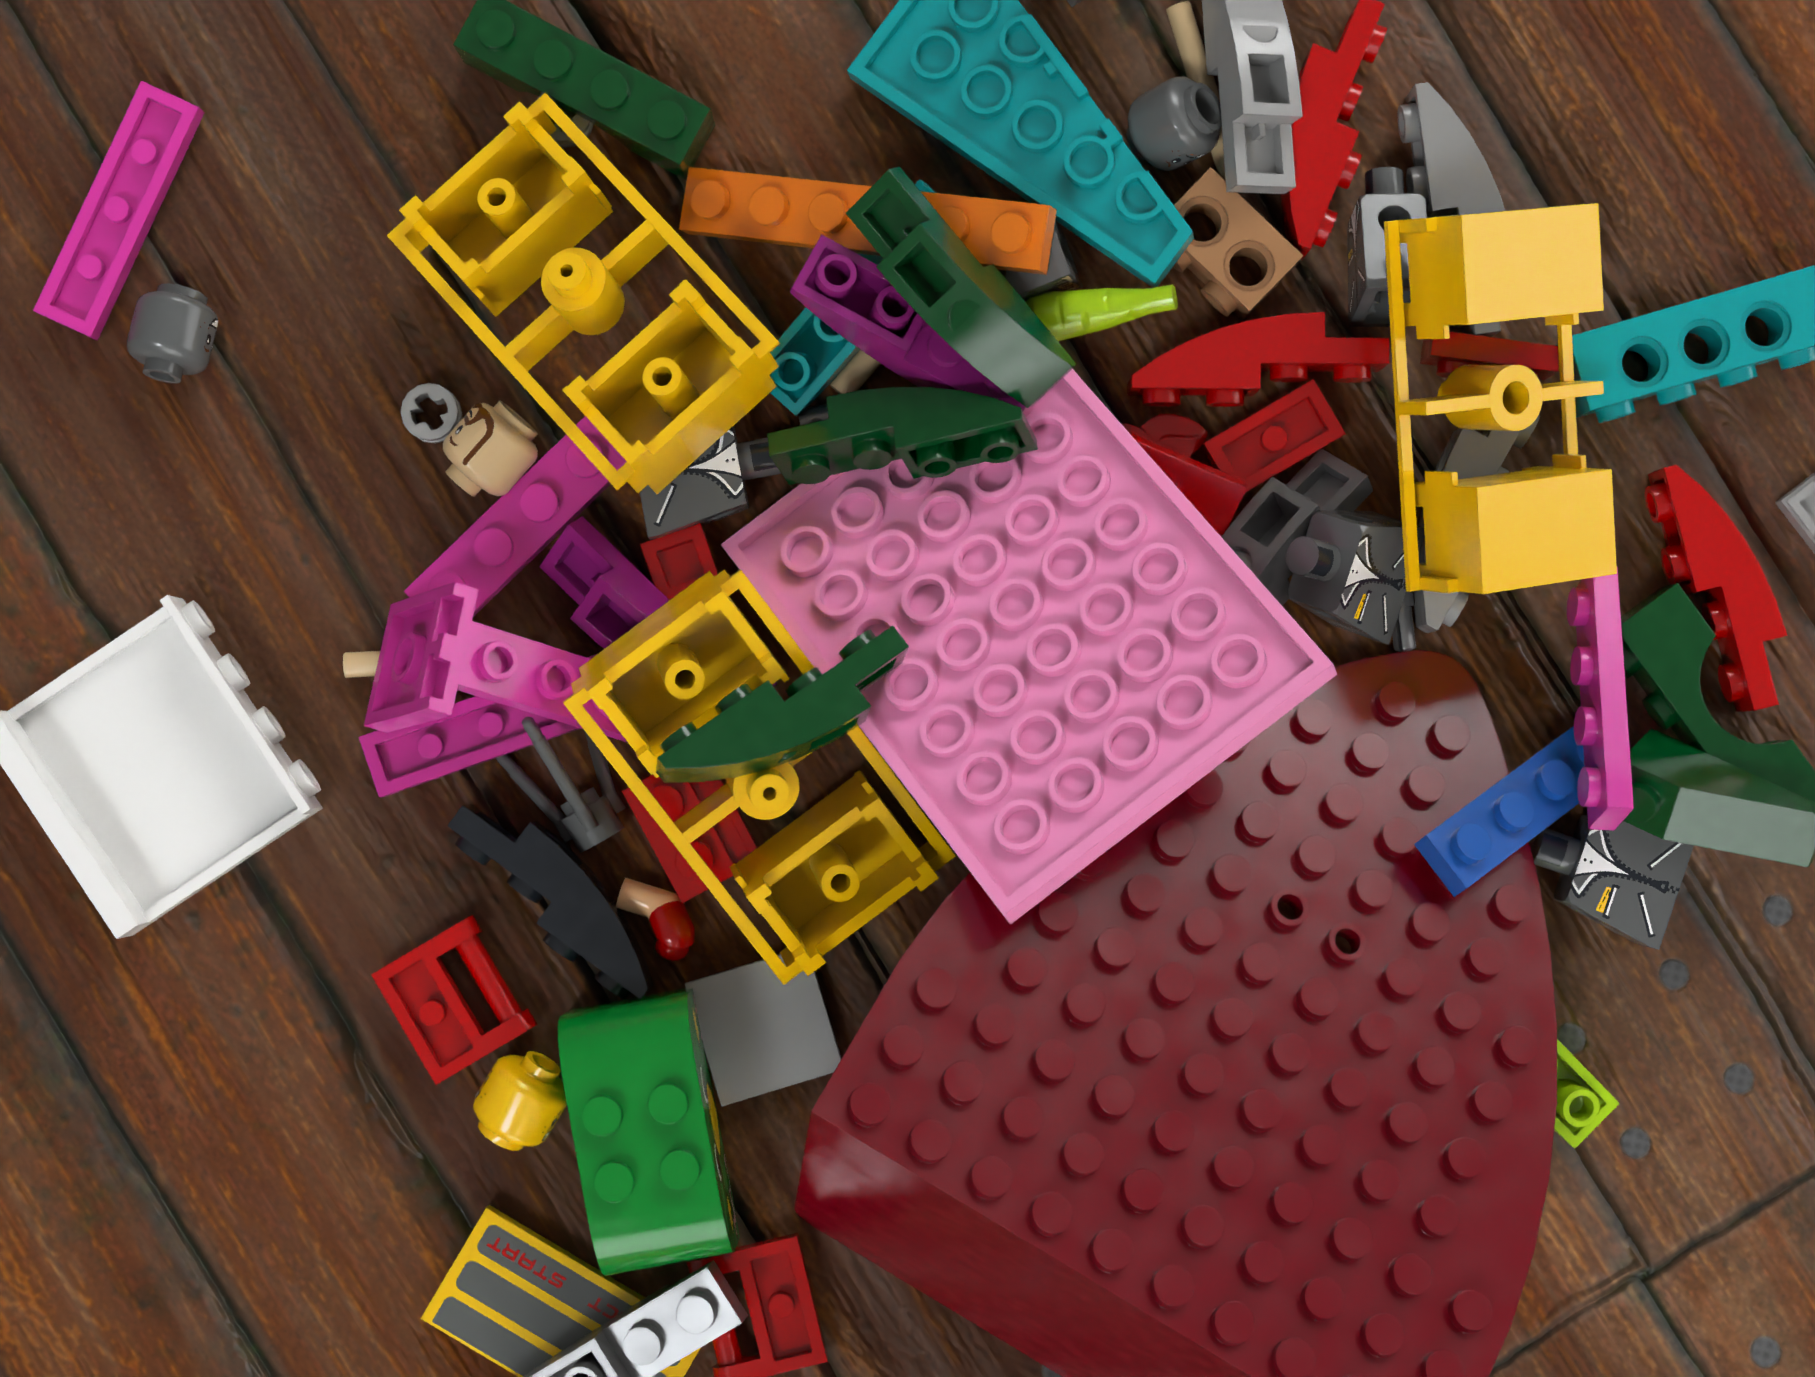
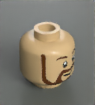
[443,400,538,497]

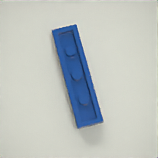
[1414,726,1585,897]

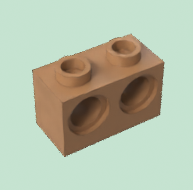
[1173,167,1303,320]

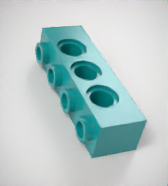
[1555,265,1815,423]

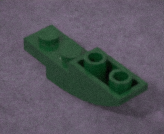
[846,167,1077,408]
[767,387,1038,485]
[656,626,909,783]

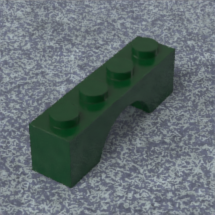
[453,0,715,180]
[1621,583,1815,802]

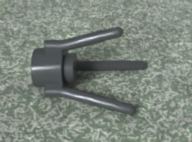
[496,717,626,853]

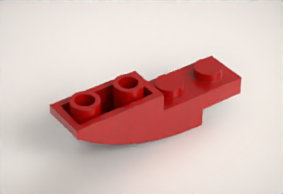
[1280,0,1388,260]
[1127,312,1389,407]
[1645,465,1788,712]

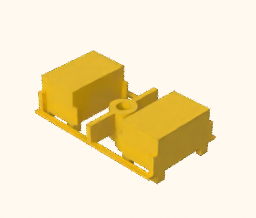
[387,93,780,494]
[1384,203,1617,594]
[563,569,956,985]

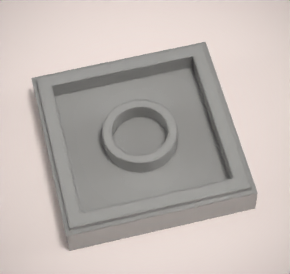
[685,954,842,1107]

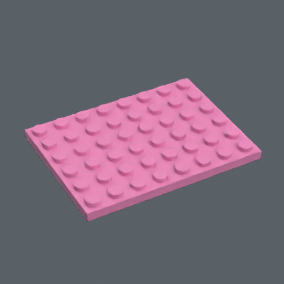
[721,369,1337,925]

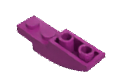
[790,234,1025,411]
[539,516,778,688]

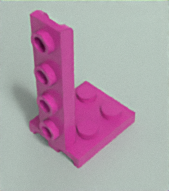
[364,582,628,743]

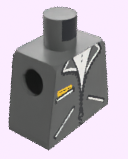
[1347,167,1427,327]
[640,426,781,540]
[1286,510,1425,645]
[1531,815,1694,950]

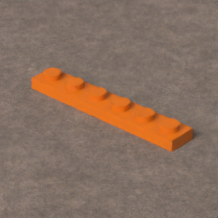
[679,167,1057,275]

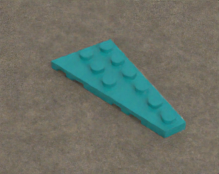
[847,0,1194,287]

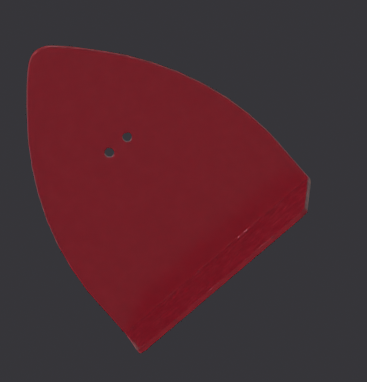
[794,649,1557,1377]

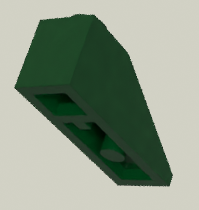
[1623,728,1815,867]

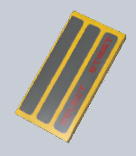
[420,1205,701,1377]

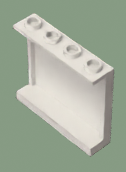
[0,595,323,939]

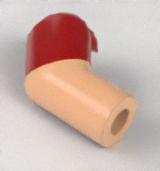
[616,878,695,961]

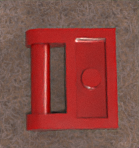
[371,915,538,1085]
[686,1232,828,1377]

